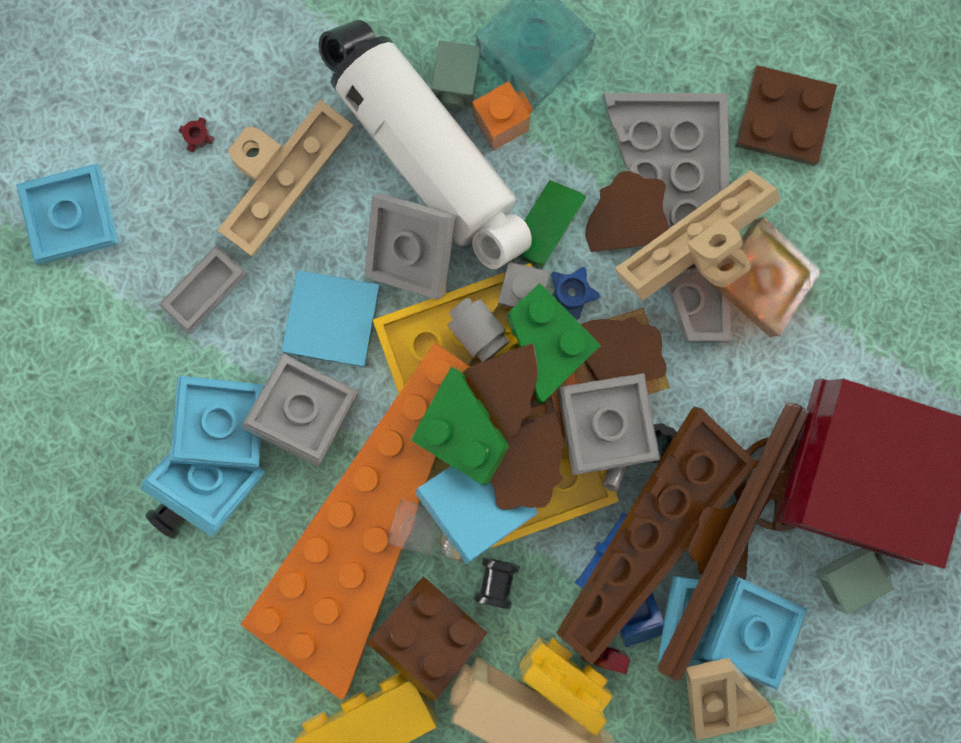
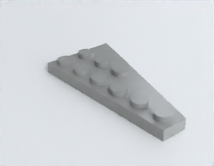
[602,93,731,343]

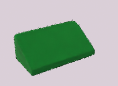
[518,180,587,270]

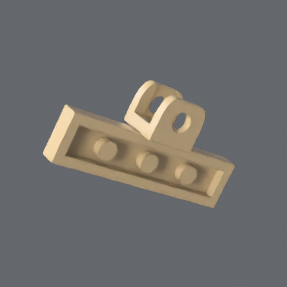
[218,99,354,258]
[615,170,780,301]

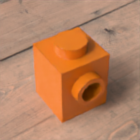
[472,81,533,151]

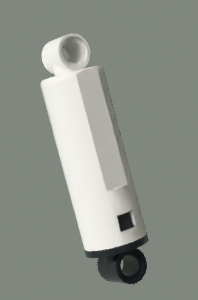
[318,19,532,269]

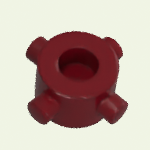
[179,117,214,153]

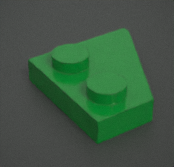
[506,283,601,405]
[411,366,509,485]

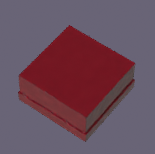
[776,378,961,569]

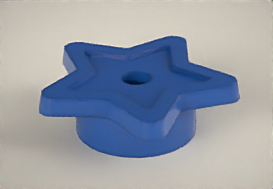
[551,267,600,320]

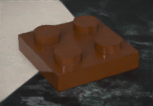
[735,65,837,166]
[367,576,487,702]

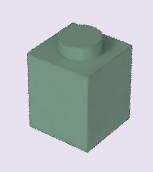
[431,41,480,111]
[815,548,894,614]

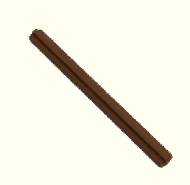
[658,403,809,681]

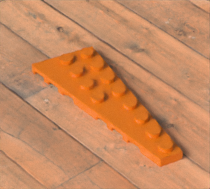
[240,343,470,701]

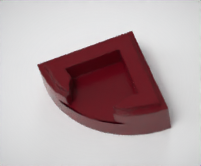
[581,647,630,675]

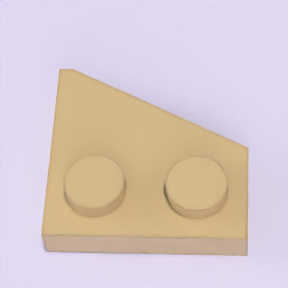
[686,658,777,741]

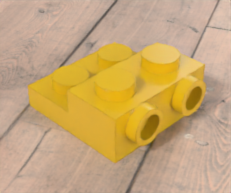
[519,636,613,736]

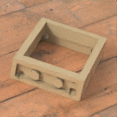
[449,657,615,743]

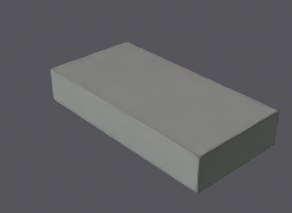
[159,245,248,334]

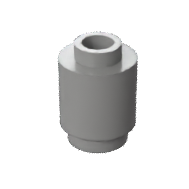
[447,298,510,362]

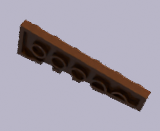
[556,406,758,665]

